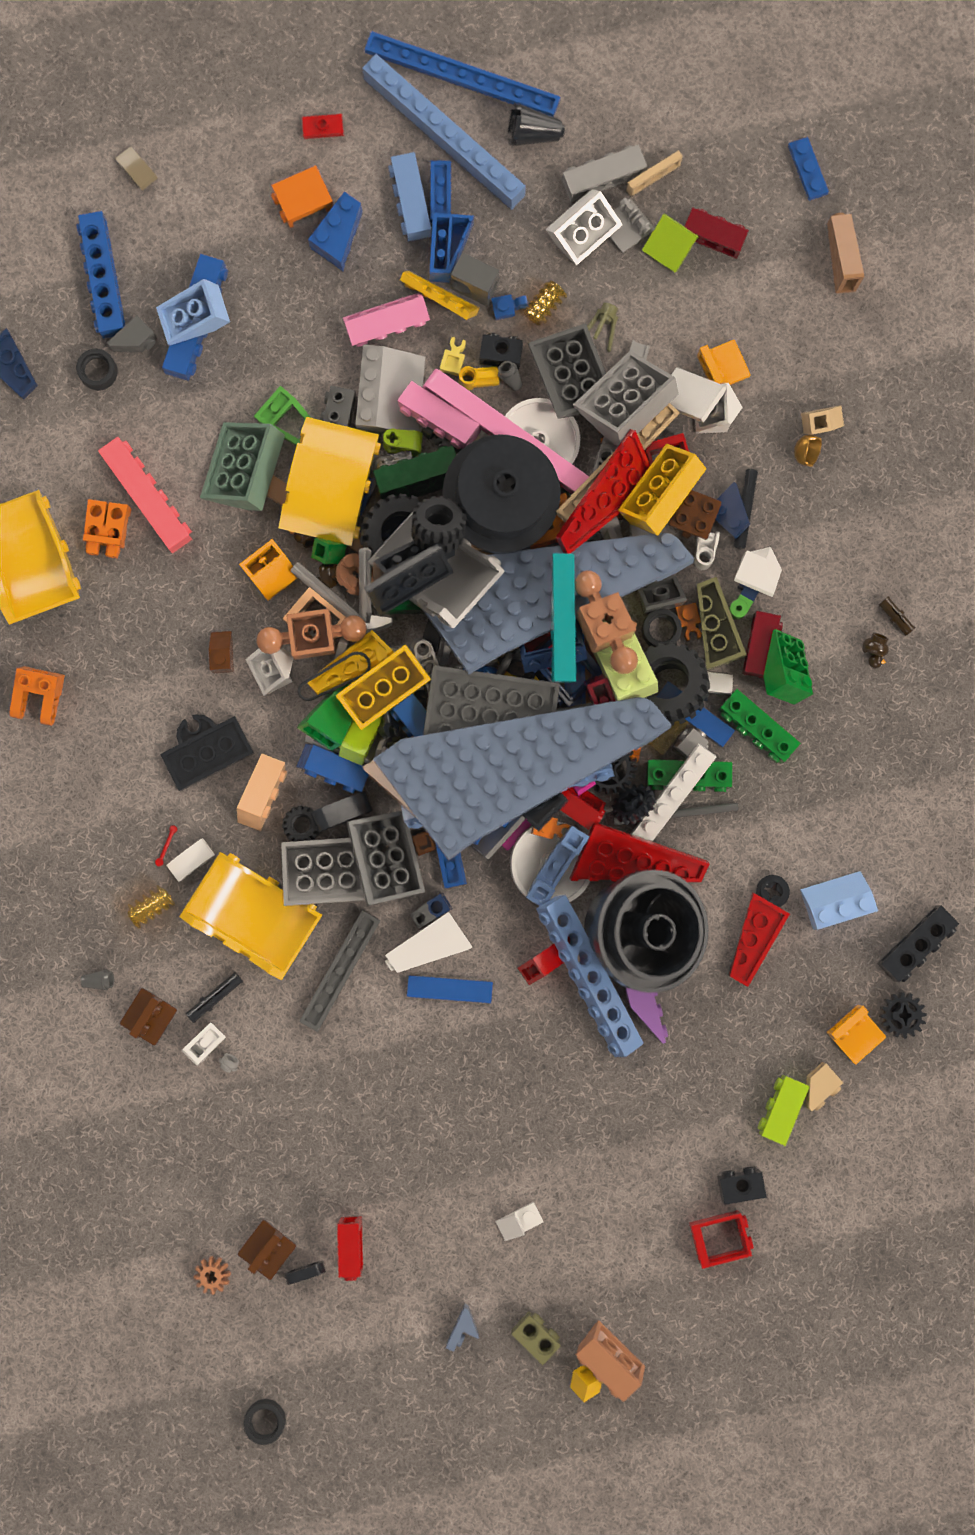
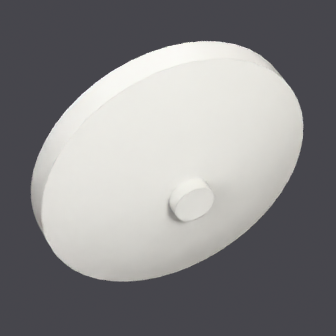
[505,398,580,464]
[510,822,590,902]

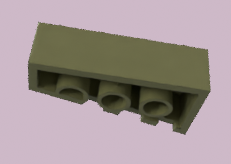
[697,577,746,671]

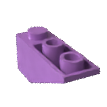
[624,986,668,1044]

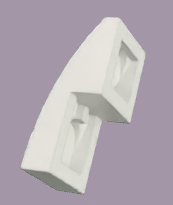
[366,615,393,633]
[167,838,215,882]

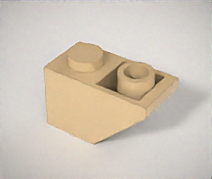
[801,405,844,435]
[805,1062,843,1111]

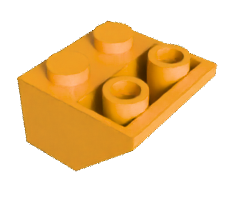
[239,539,298,601]

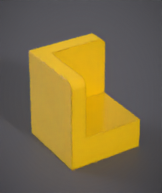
[570,1365,602,1402]

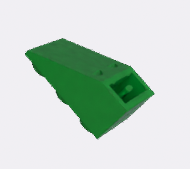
[764,629,813,705]

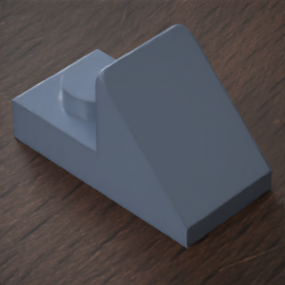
[446,1304,479,1352]

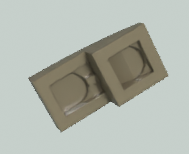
[115,146,158,191]

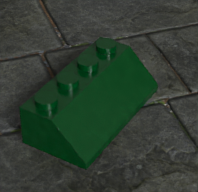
[373,446,456,499]

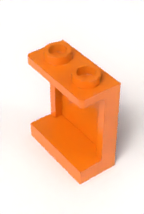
[271,166,334,228]

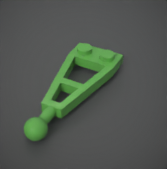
[254,386,311,446]

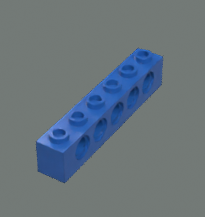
[76,211,126,339]

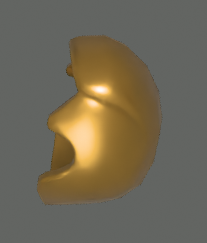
[794,434,822,467]

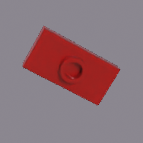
[302,114,344,139]

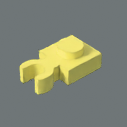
[440,337,466,376]

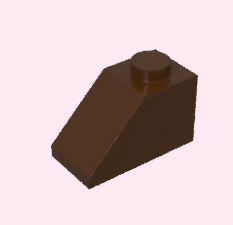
[209,631,234,674]

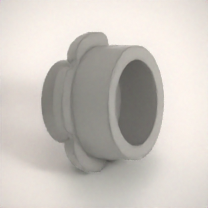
[219,1053,239,1073]

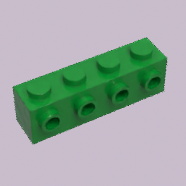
[718,689,801,764]
[646,760,732,792]

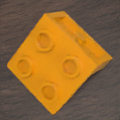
[697,340,750,385]
[826,1005,886,1064]

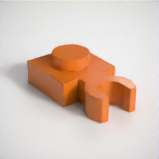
[675,603,701,641]
[531,818,570,839]

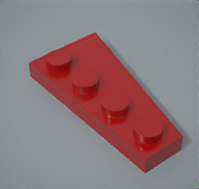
[729,892,790,987]

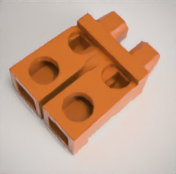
[83,499,131,558]

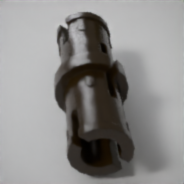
[878,596,916,636]

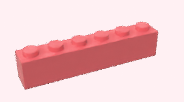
[98,437,193,554]

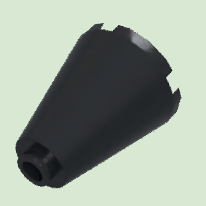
[508,103,565,146]

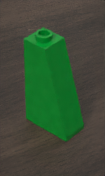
[297,684,353,750]

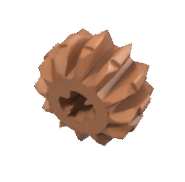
[194,1256,231,1295]

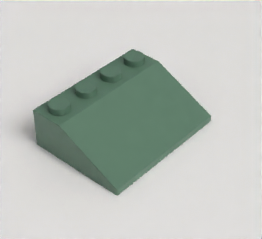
[200,422,285,511]

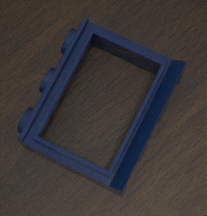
[519,619,587,673]
[530,635,603,708]

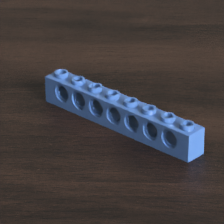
[536,895,644,1057]

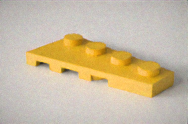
[400,271,480,320]
[307,630,394,695]

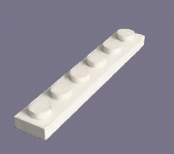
[630,743,716,842]

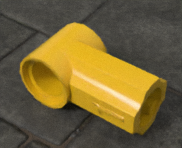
[458,366,499,391]

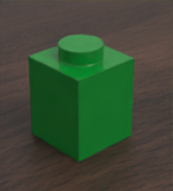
[311,538,347,564]

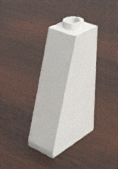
[385,912,472,973]

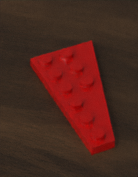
[556,429,651,554]
[569,822,710,882]

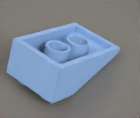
[156,279,230,345]

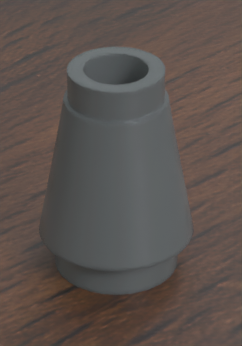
[498,361,523,391]
[81,969,114,991]

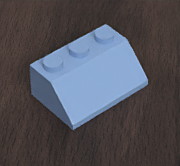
[800,871,878,930]

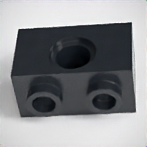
[479,333,523,370]
[717,1166,767,1205]

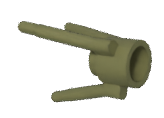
[587,302,618,352]

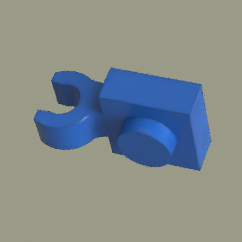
[491,294,528,320]

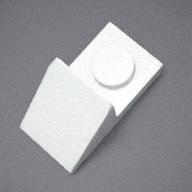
[182,1023,226,1065]
[496,1202,543,1241]

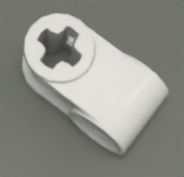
[694,531,720,570]

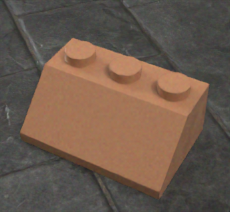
[576,1320,645,1402]

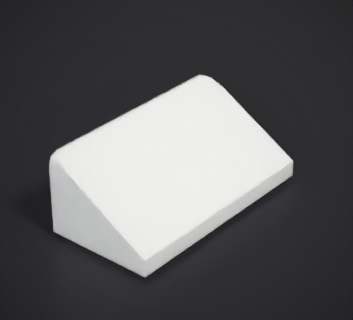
[708,672,733,696]

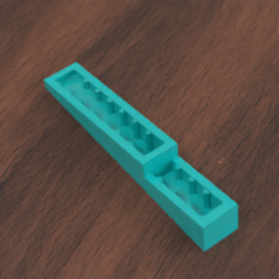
[551,553,576,683]

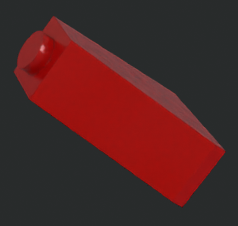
[518,936,570,985]

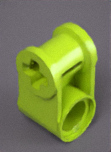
[383,429,423,456]

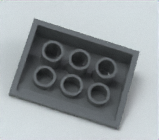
[528,323,606,419]
[346,811,425,906]

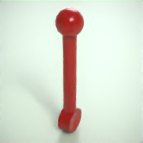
[155,825,178,867]

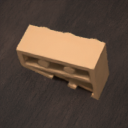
[237,754,287,831]

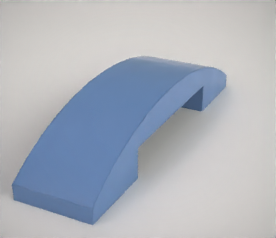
[526,825,589,906]

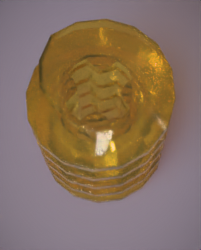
[523,280,567,326]
[128,885,175,929]

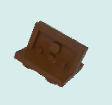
[669,490,721,540]
[120,988,177,1045]
[238,1220,296,1280]

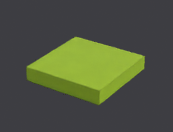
[642,214,698,273]

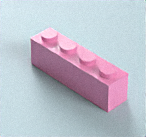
[343,292,430,347]
[397,381,481,449]

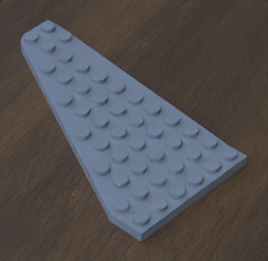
[423,533,694,675]
[373,697,671,860]

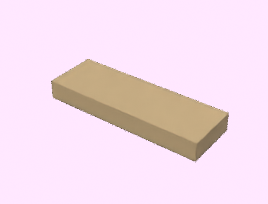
[626,150,682,196]

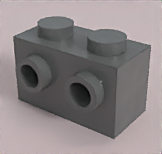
[320,386,356,427]

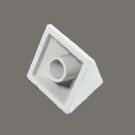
[695,383,742,433]
[734,547,782,597]
[245,648,294,696]

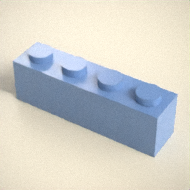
[388,152,432,241]

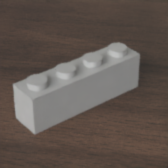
[562,145,647,202]

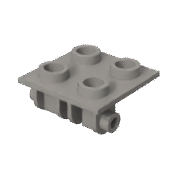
[609,197,655,253]

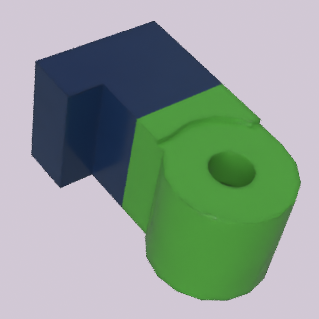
[729,583,759,620]

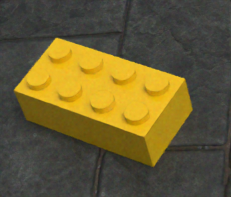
[618,444,707,536]
[336,644,431,730]

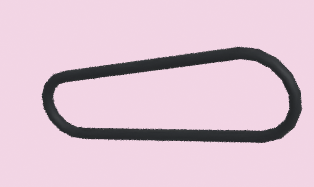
[297,652,371,701]

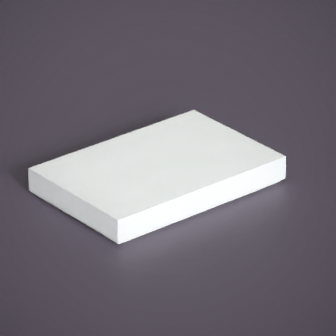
[670,367,727,423]

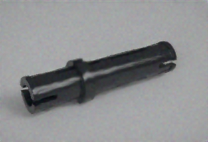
[186,972,243,1023]

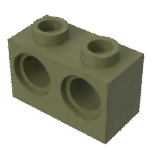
[511,1311,561,1365]

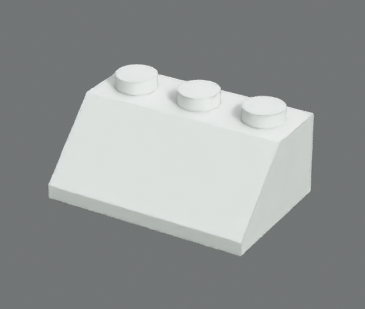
[545,189,622,265]

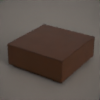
[411,831,437,856]

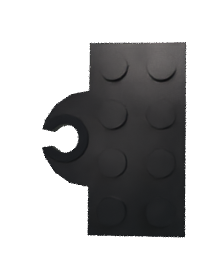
[160,714,255,792]

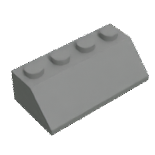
[471,815,525,861]

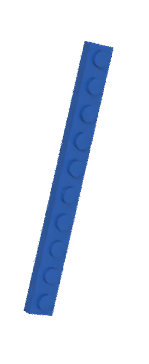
[365,31,561,117]

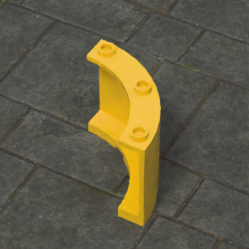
[279,417,381,546]
[0,490,81,625]
[179,852,322,980]

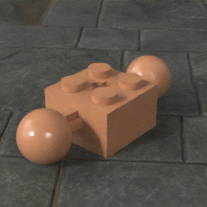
[575,570,638,674]
[256,609,367,660]

